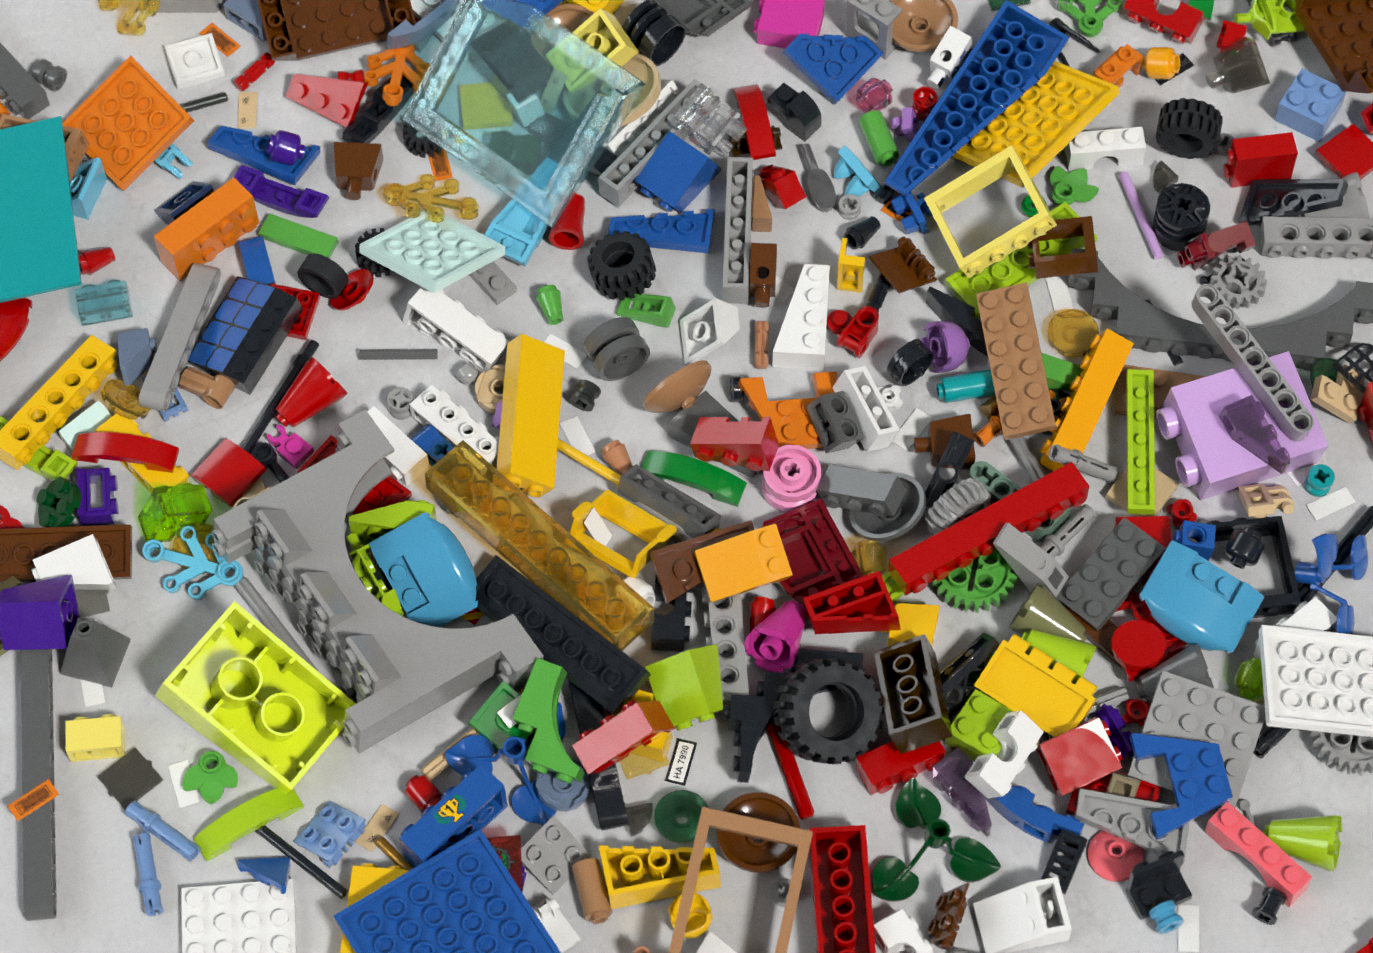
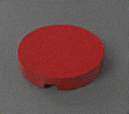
[1111,620,1166,671]

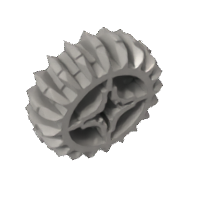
[924,478,991,536]

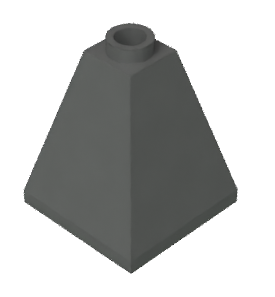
[60,618,131,688]

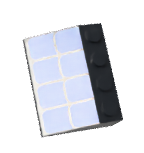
[187,276,303,395]

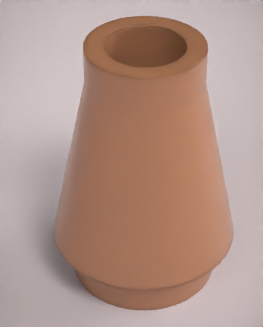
[601,440,633,476]

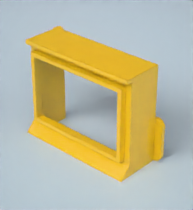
[567,489,677,579]

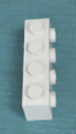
[409,385,499,480]

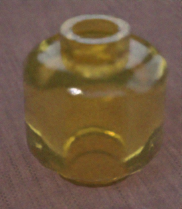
[852,540,888,576]

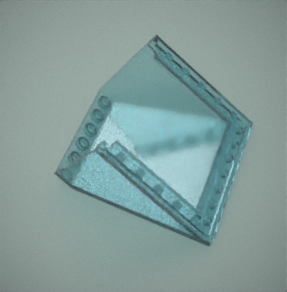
[402,0,646,227]

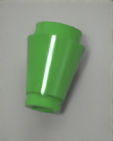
[536,285,564,325]

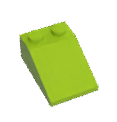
[348,500,437,546]

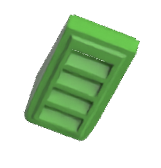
[616,294,676,327]

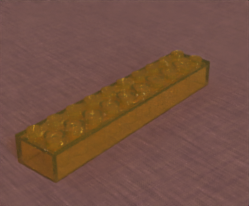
[425,440,654,651]

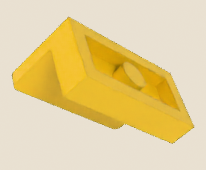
[837,238,865,293]

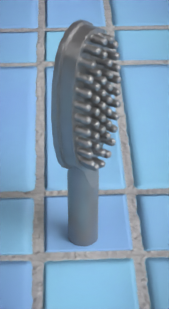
[801,144,836,212]

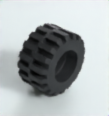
[1155,98,1223,159]
[587,231,656,300]

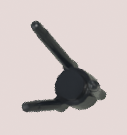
[1048,18,1100,66]

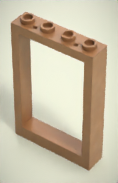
[669,807,813,953]

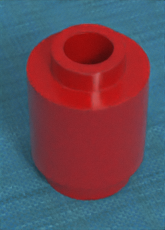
[405,775,443,813]

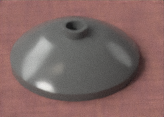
[849,473,926,541]

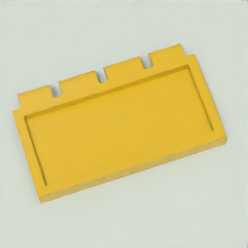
[974,634,1098,737]

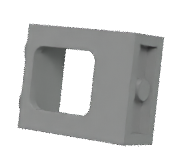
[846,0,902,60]

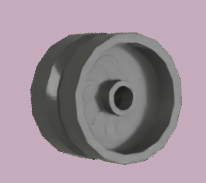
[583,317,650,381]

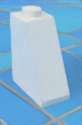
[32,534,117,590]

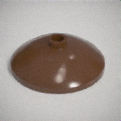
[717,792,800,873]

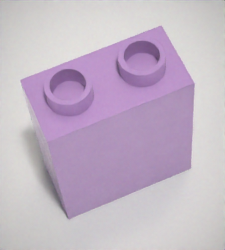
[1156,351,1328,500]

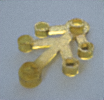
[98,0,160,36]
[383,174,479,223]

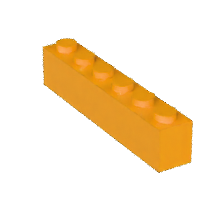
[1039,328,1134,471]

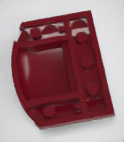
[763,498,864,607]

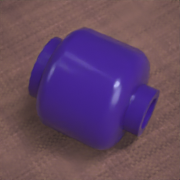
[266,130,305,166]

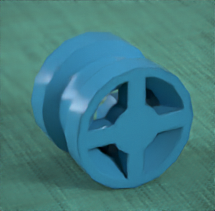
[1148,900,1184,934]

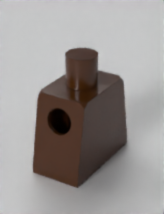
[334,142,384,200]
[750,243,777,308]
[914,414,976,470]

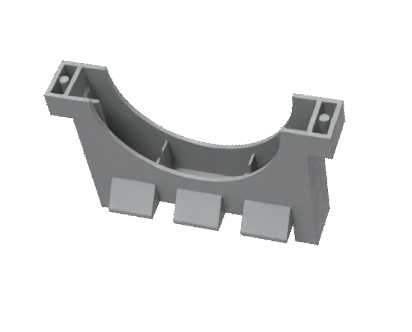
[212,409,544,754]

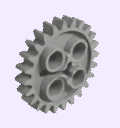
[1309,731,1373,775]

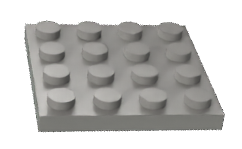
[1127,671,1266,808]

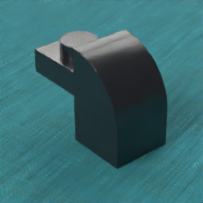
[767,83,821,142]

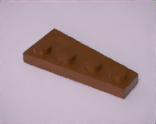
[649,520,755,604]

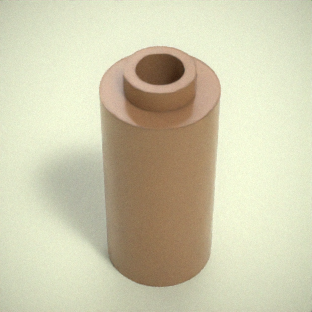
[572,858,612,924]

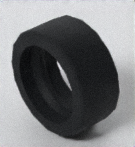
[297,253,349,299]

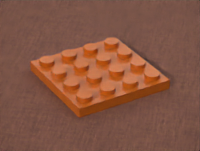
[63,55,195,191]

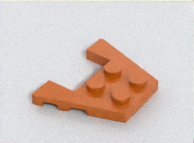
[738,371,837,449]

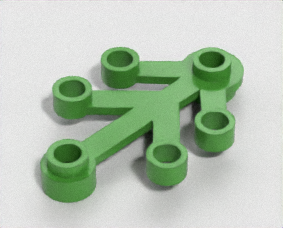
[1058,0,1122,38]

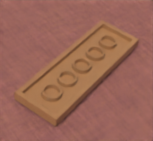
[976,282,1057,440]

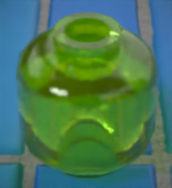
[1233,657,1264,700]

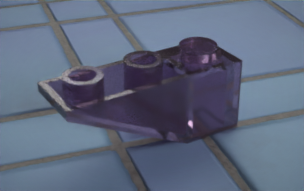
[1219,395,1291,474]
[932,747,992,837]

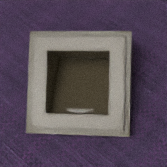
[1106,771,1141,798]

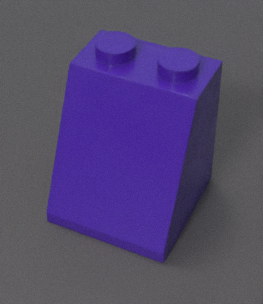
[0,575,80,650]

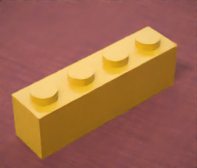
[95,411,190,509]

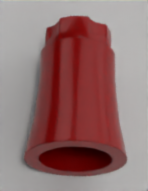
[549,192,585,250]

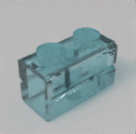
[75,280,133,326]

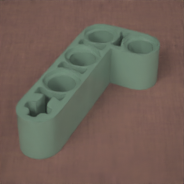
[969,461,1071,542]

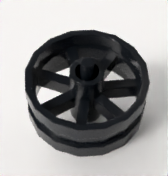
[887,339,934,387]

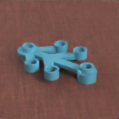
[143,526,243,600]

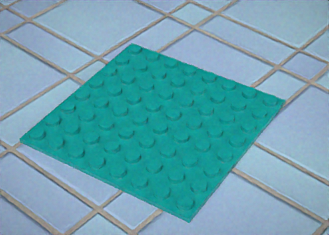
[0,116,82,303]

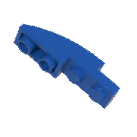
[982,785,1084,843]

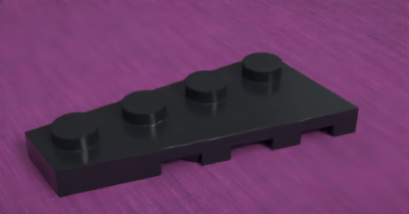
[1238,179,1348,225]

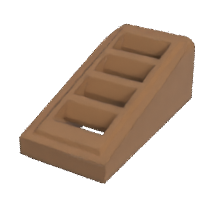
[751,175,772,232]

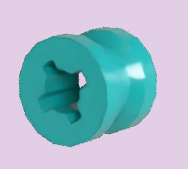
[1304,464,1335,497]

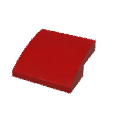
[191,438,267,507]

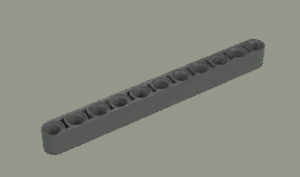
[21,649,57,921]

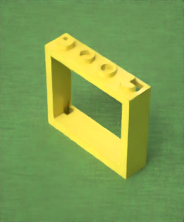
[924,145,1057,278]

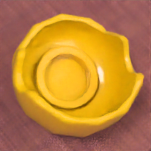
[668,892,713,938]

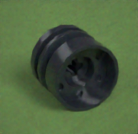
[622,0,686,66]
[1152,183,1211,251]

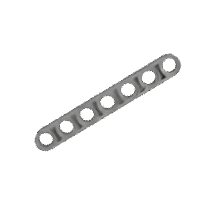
[139,263,221,412]
[1191,284,1314,442]

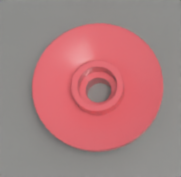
[1087,831,1144,882]

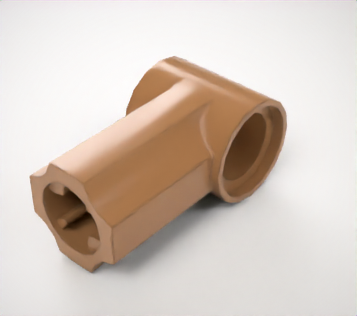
[179,366,235,409]

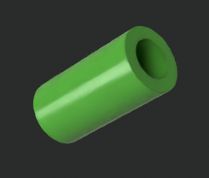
[859,110,899,166]

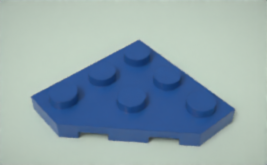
[782,34,884,104]

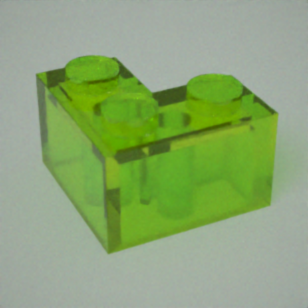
[138,483,213,543]

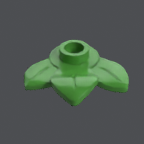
[1050,166,1099,205]
[183,751,238,805]

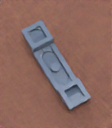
[387,0,460,49]

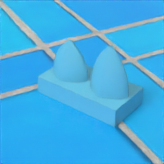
[833,145,881,197]

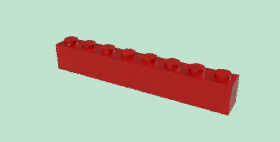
[888,462,1090,596]

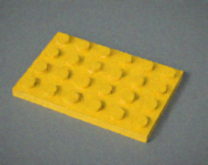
[952,61,1120,188]

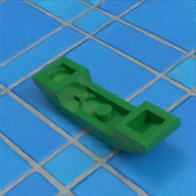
[641,451,747,507]

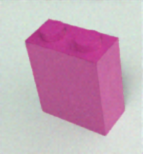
[753,0,825,49]

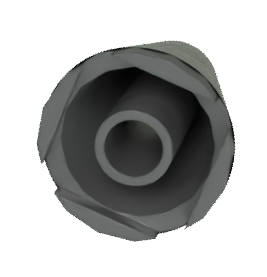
[1135,644,1214,702]

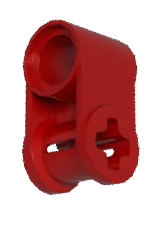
[836,307,879,358]

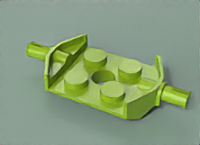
[1234,0,1305,40]
[346,533,404,617]

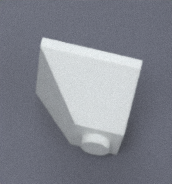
[680,298,740,365]

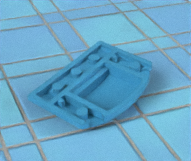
[369,512,478,627]
[1139,540,1264,653]

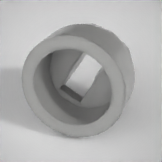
[1216,133,1234,155]
[455,362,478,385]

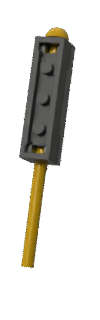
[557,438,721,541]

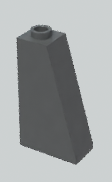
[667,390,763,479]

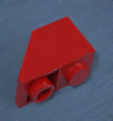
[758,165,806,209]

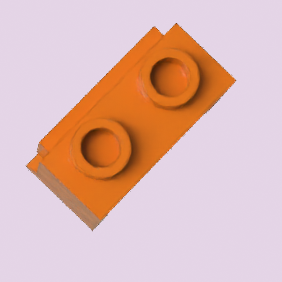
[1093,44,1143,87]

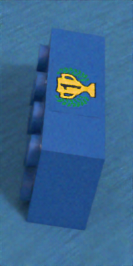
[399,764,508,867]

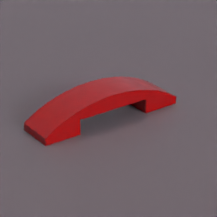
[733,84,776,160]
[71,432,180,473]

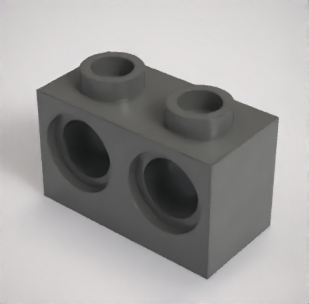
[806,391,864,453]

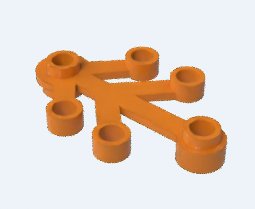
[363,44,431,106]

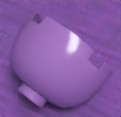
[921,321,970,373]

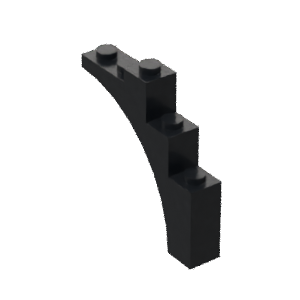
[723,649,863,783]

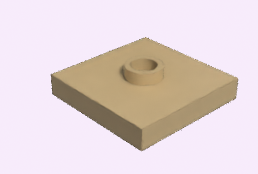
[1105,467,1179,517]

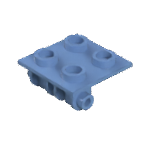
[293,800,366,868]

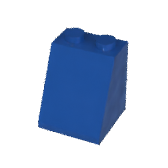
[635,131,722,213]

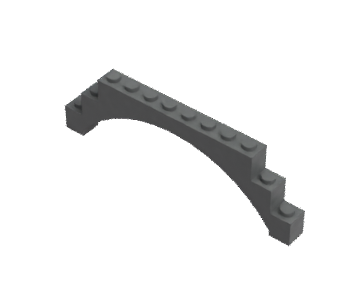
[1068,248,1373,371]

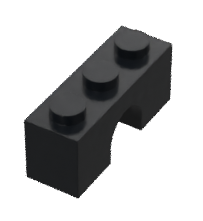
[651,574,693,652]

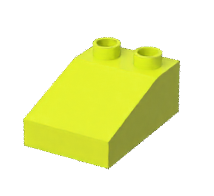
[155,601,356,794]

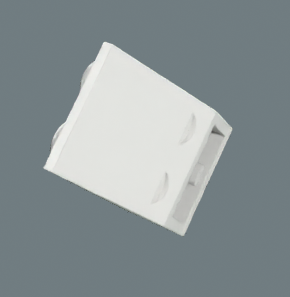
[973,877,1072,953]

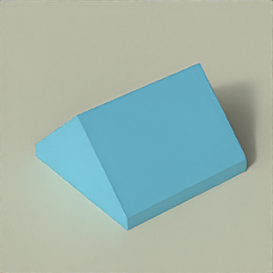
[70,157,107,220]

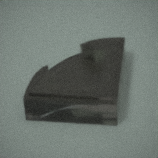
[1153,160,1179,195]
[626,802,653,836]

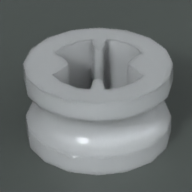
[838,194,861,220]
[772,878,791,907]

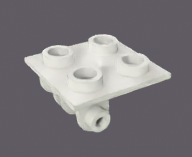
[532,896,581,953]

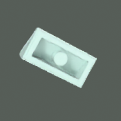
[59,400,112,452]

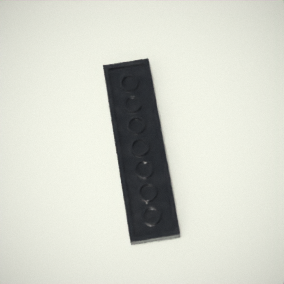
[476,555,651,716]

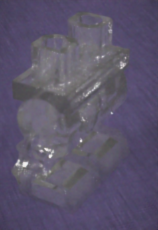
[668,83,747,158]

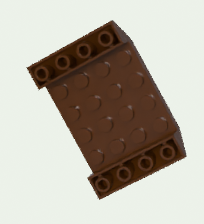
[257,0,416,61]
[1295,0,1373,94]

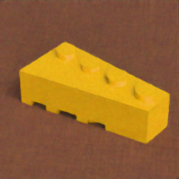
[598,845,721,909]

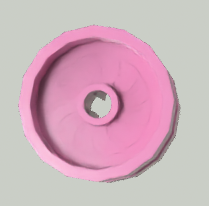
[762,445,821,512]

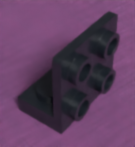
[1126,850,1192,920]

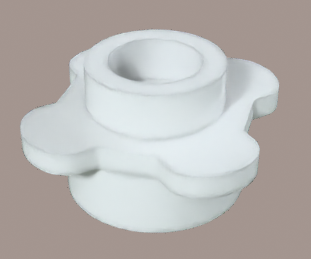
[878,385,903,411]

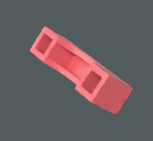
[1205,802,1312,907]

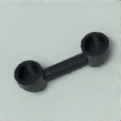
[253,443,290,483]

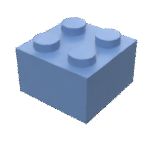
[1275,68,1346,142]

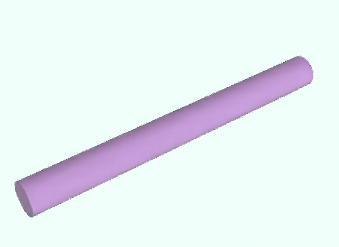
[1119,171,1164,259]

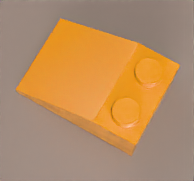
[694,524,793,603]

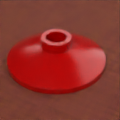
[330,269,374,311]

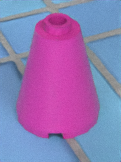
[744,601,807,672]

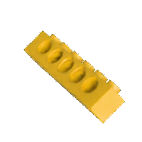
[0,335,119,471]

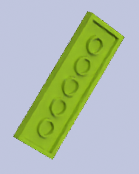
[945,202,1098,319]

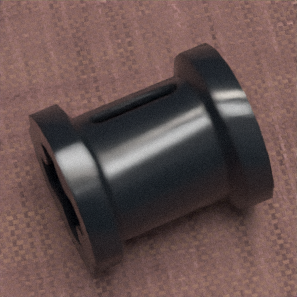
[1252,887,1287,925]

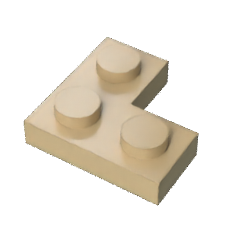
[1311,365,1365,423]

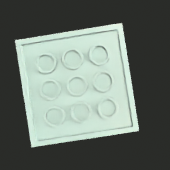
[359,207,505,293]

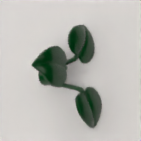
[872,778,1001,902]

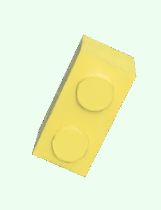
[66,714,125,762]

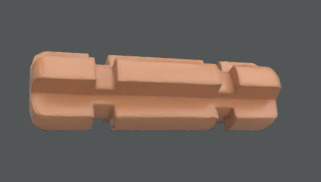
[754,321,769,369]

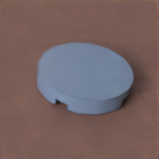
[535,759,590,812]

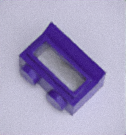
[76,467,119,526]

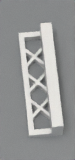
[595,79,681,157]

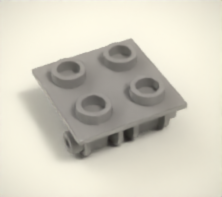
[515,815,591,895]

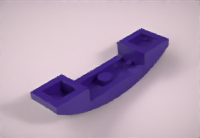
[234,165,329,218]

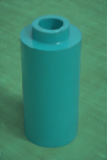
[936,369,995,403]

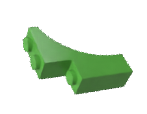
[512,658,585,784]

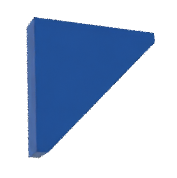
[238,857,291,894]

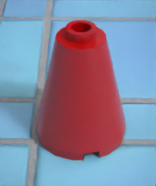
[275,357,348,428]

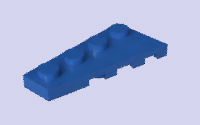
[208,125,320,185]
[608,209,715,253]

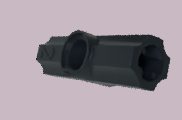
[925,431,975,508]

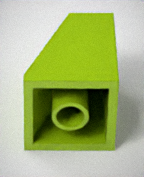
[645,644,724,731]

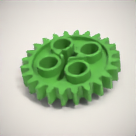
[932,548,1017,613]

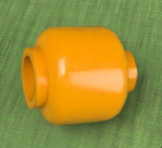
[1142,47,1180,79]

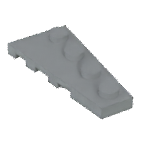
[1075,789,1189,865]

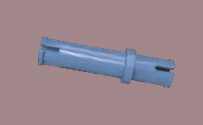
[125,800,201,862]
[133,833,163,916]

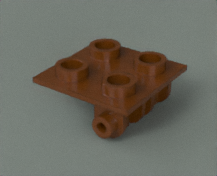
[869,236,937,293]
[927,883,969,950]

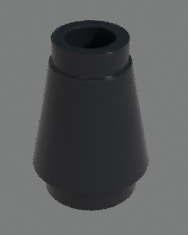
[844,216,881,250]

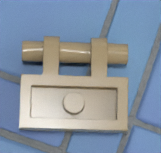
[1238,483,1294,518]

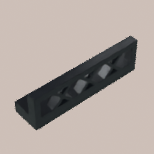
[940,632,1000,718]

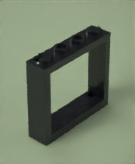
[1173,515,1301,618]

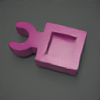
[267,425,314,469]

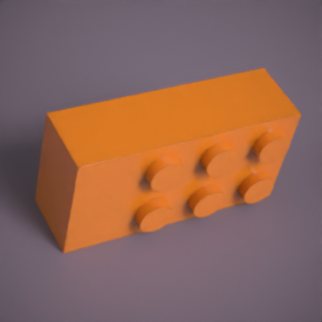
[154,177,259,282]

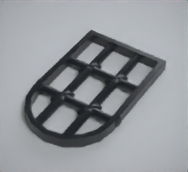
[1332,343,1373,393]

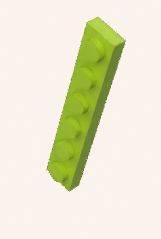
[1126,369,1155,515]

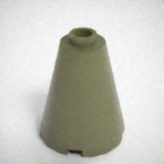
[1009,583,1088,642]

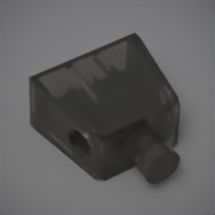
[1206,37,1270,93]

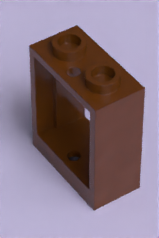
[1028,216,1098,279]

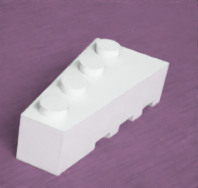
[772,264,830,370]
[402,286,509,372]

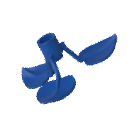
[1295,533,1368,634]
[445,702,566,825]

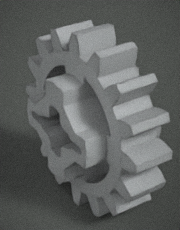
[1210,255,1267,309]

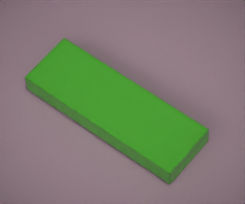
[258,213,338,258]

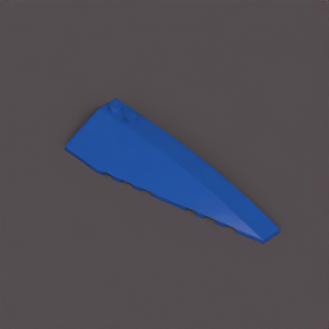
[884,0,1070,196]

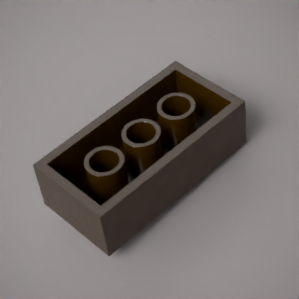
[874,634,953,754]

